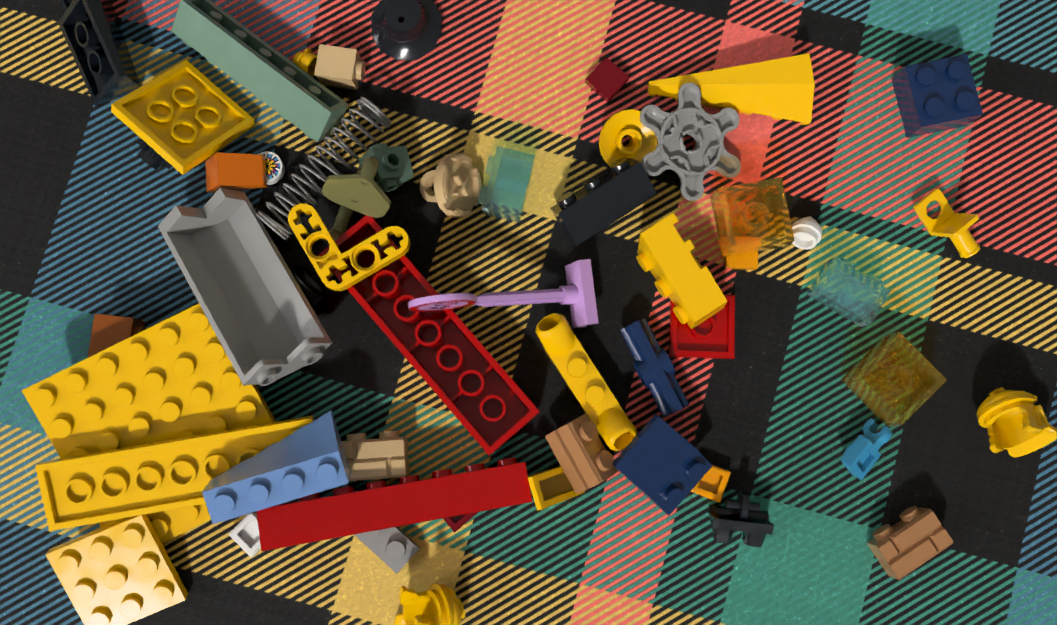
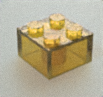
[710,177,795,258]
[841,332,947,426]

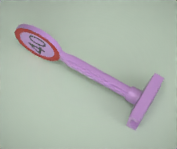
[408,259,599,329]

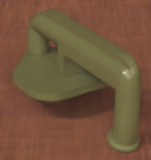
[322,156,391,240]

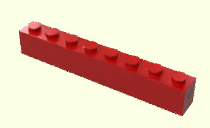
[256,457,532,551]

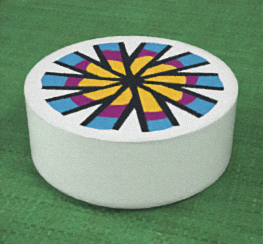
[259,151,285,185]

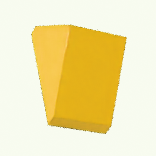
[527,466,585,511]

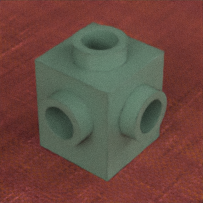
[359,143,414,192]

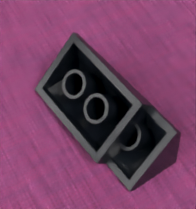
[58,0,141,106]

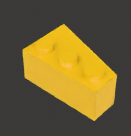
[636,212,727,329]

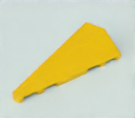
[647,53,815,125]

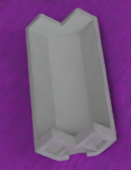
[158,188,332,386]

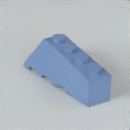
[202,410,351,524]

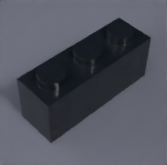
[550,157,657,246]

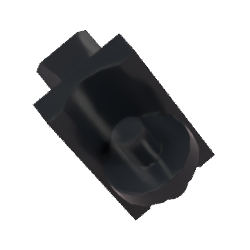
[708,491,774,547]

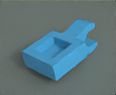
[840,418,892,480]

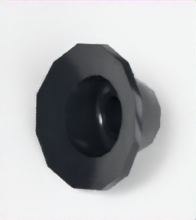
[371,0,442,61]

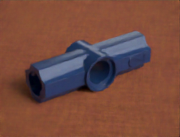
[620,318,689,417]

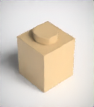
[314,44,365,90]

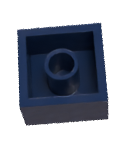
[891,54,983,138]

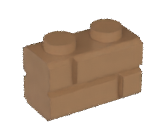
[545,413,618,494]
[867,506,953,580]

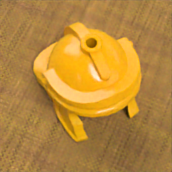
[976,387,1057,457]
[394,584,465,625]

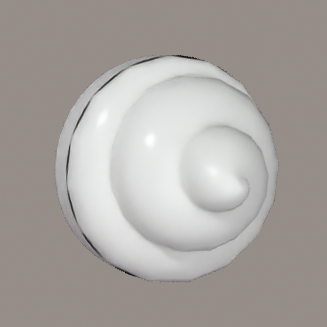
[789,216,823,249]

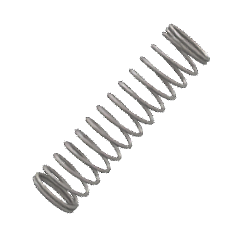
[256,96,391,241]

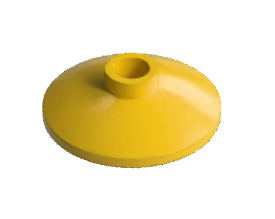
[599,109,657,166]

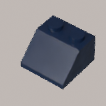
[612,414,712,516]

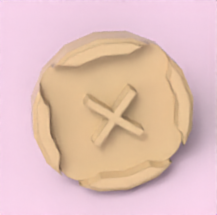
[420,153,482,218]

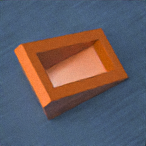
[205,152,267,193]

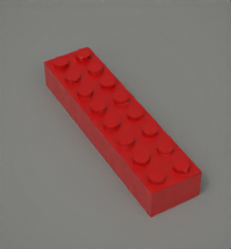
[318,215,540,456]

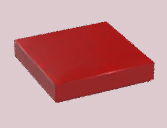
[669,295,735,359]

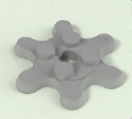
[640,82,741,201]

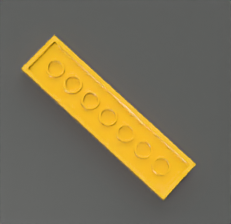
[35,415,314,531]

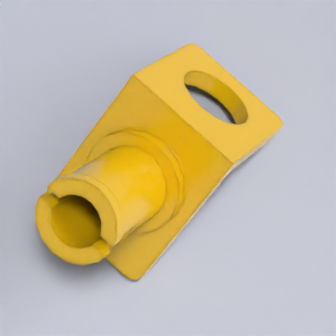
[914,189,980,258]

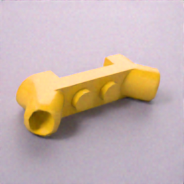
[535,313,638,451]

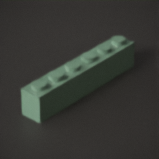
[171,0,349,143]

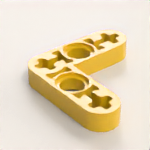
[288,203,410,291]

